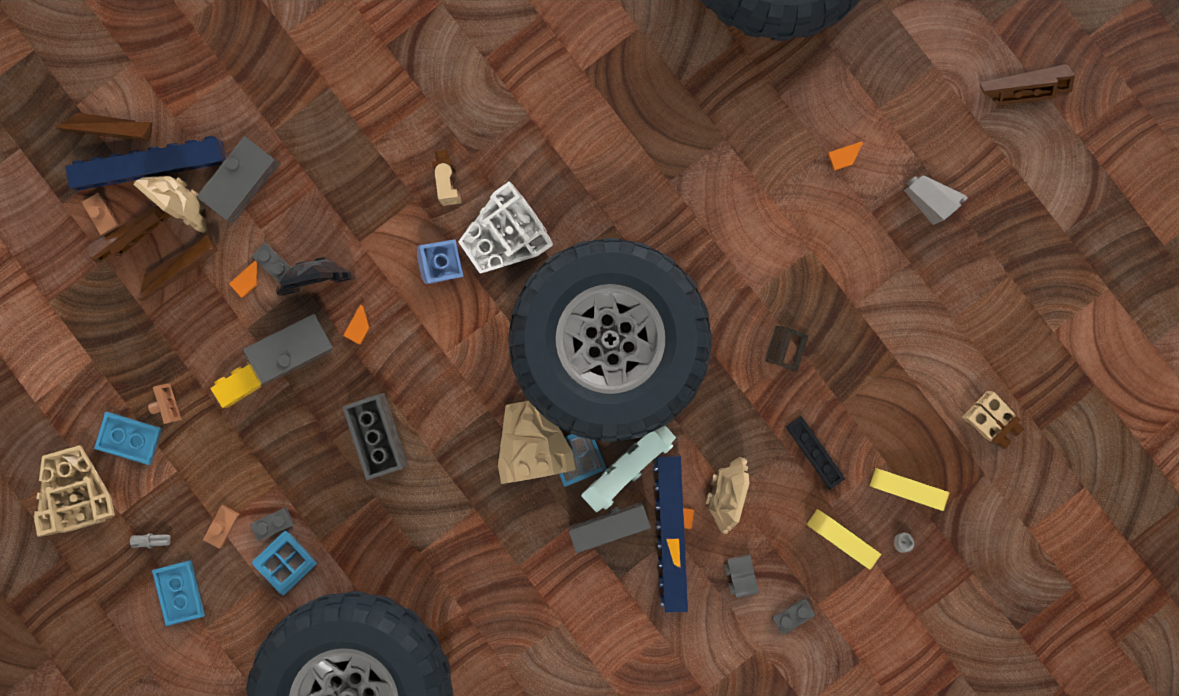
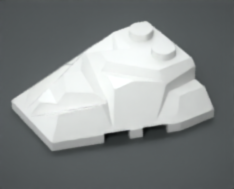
[459,181,553,273]

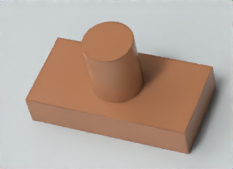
[82,193,120,236]
[148,383,182,424]
[203,505,240,549]

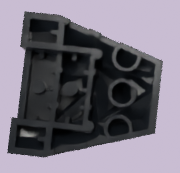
[276,257,356,296]

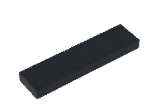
[785,416,845,490]

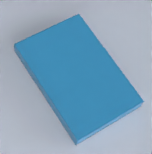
[94,412,162,465]
[152,560,205,626]

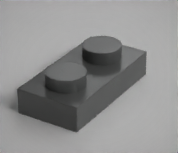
[252,243,292,282]
[250,507,294,541]
[772,597,815,635]

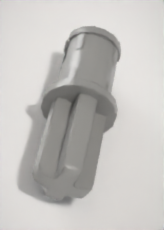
[130,533,171,549]

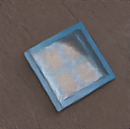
[559,434,607,487]
[252,530,317,596]

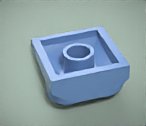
[417,239,464,284]

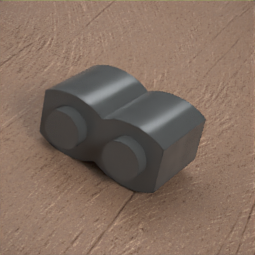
[724,554,759,598]

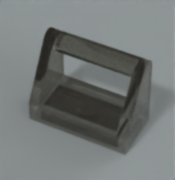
[765,325,809,372]

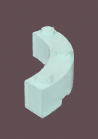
[581,426,676,512]

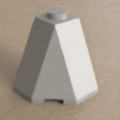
[904,175,967,225]

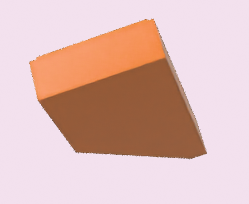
[827,141,863,171]
[229,260,259,298]
[343,305,370,345]

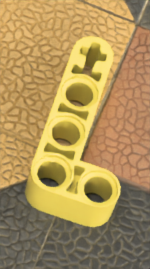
[869,468,950,511]
[806,509,881,570]

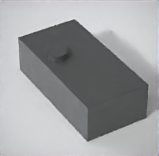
[197,136,280,223]
[243,314,333,387]
[343,393,409,480]
[569,502,651,553]

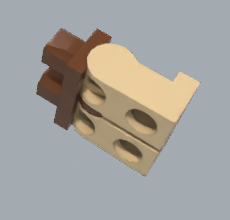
[432,150,462,206]
[962,391,1024,449]

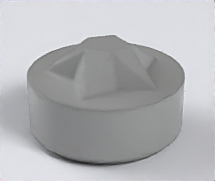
[894,533,914,553]

